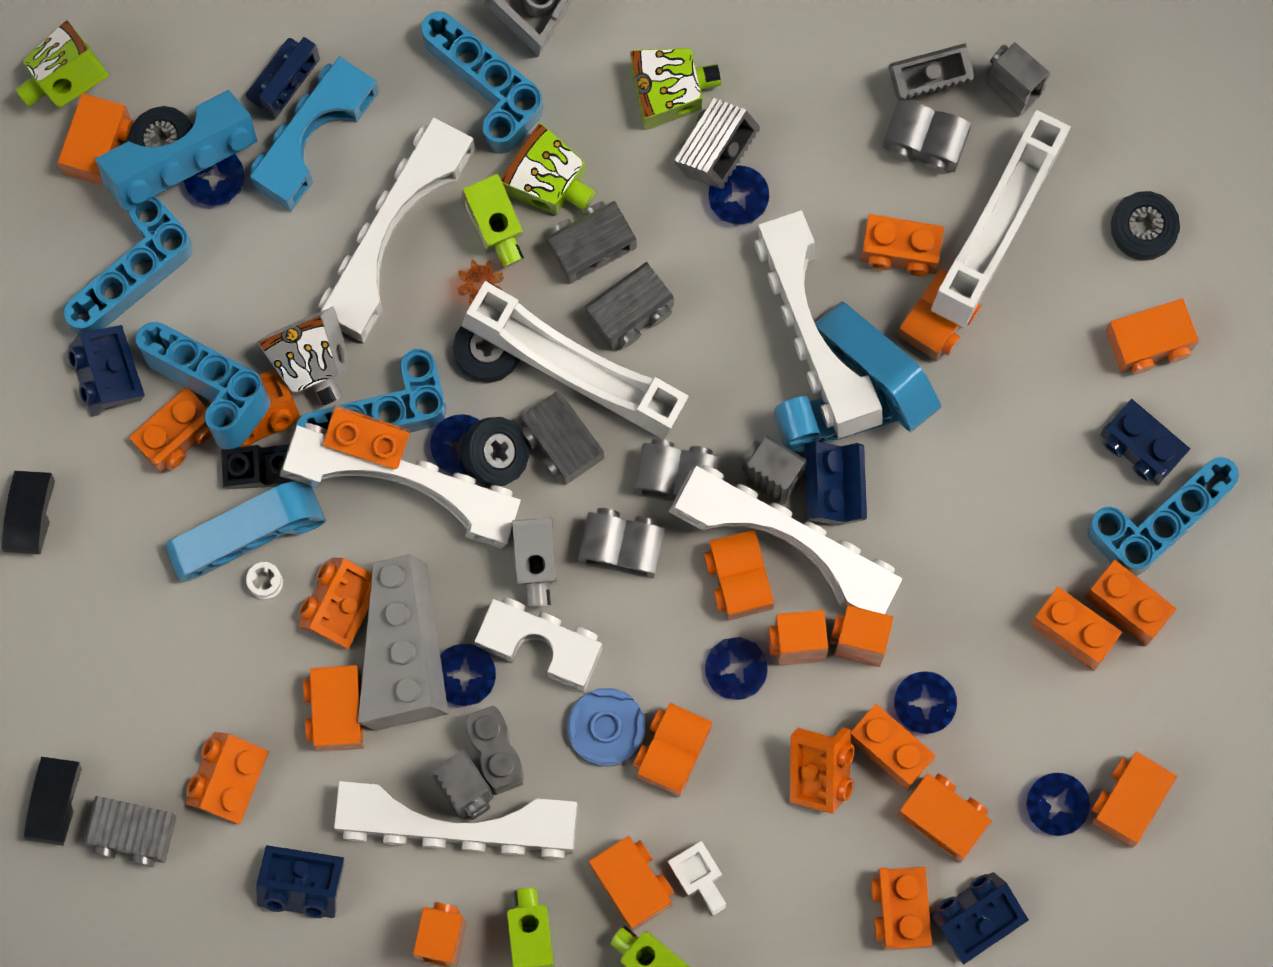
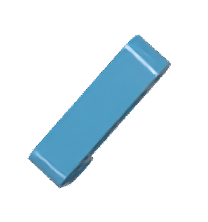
[421,11,543,154]
[64,196,193,335]
[815,301,942,432]
[136,322,270,449]
[296,349,446,433]
[774,390,897,453]
[1087,457,1239,576]
[165,482,326,582]

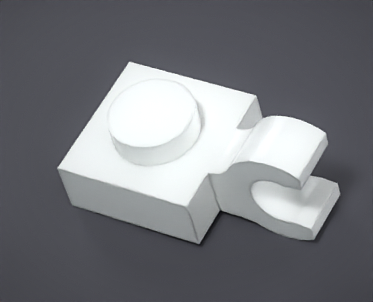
[668,841,727,916]

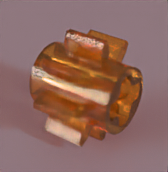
[457,259,504,306]

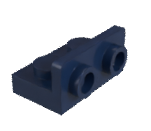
[246,37,320,119]
[68,325,145,416]
[1100,398,1191,486]
[804,441,867,526]
[256,845,344,918]
[930,872,1029,965]

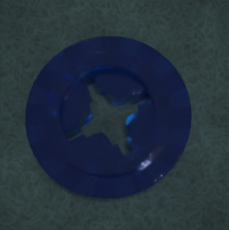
[184,154,245,208]
[708,165,769,226]
[430,414,492,475]
[705,637,768,700]
[440,644,496,707]
[894,671,957,735]
[1026,773,1090,837]

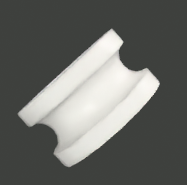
[246,562,283,600]

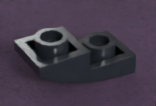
[221,444,297,489]
[1,471,55,554]
[24,756,82,846]

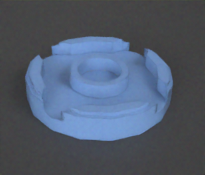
[568,688,645,767]

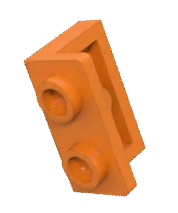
[186,732,269,825]

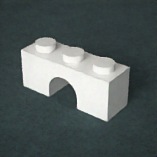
[475,597,603,692]

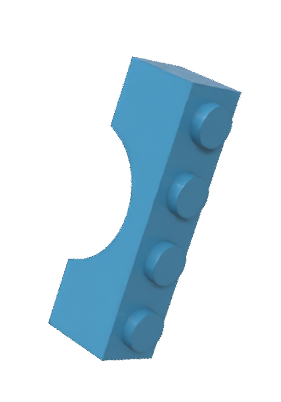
[250,56,379,212]
[95,90,257,211]

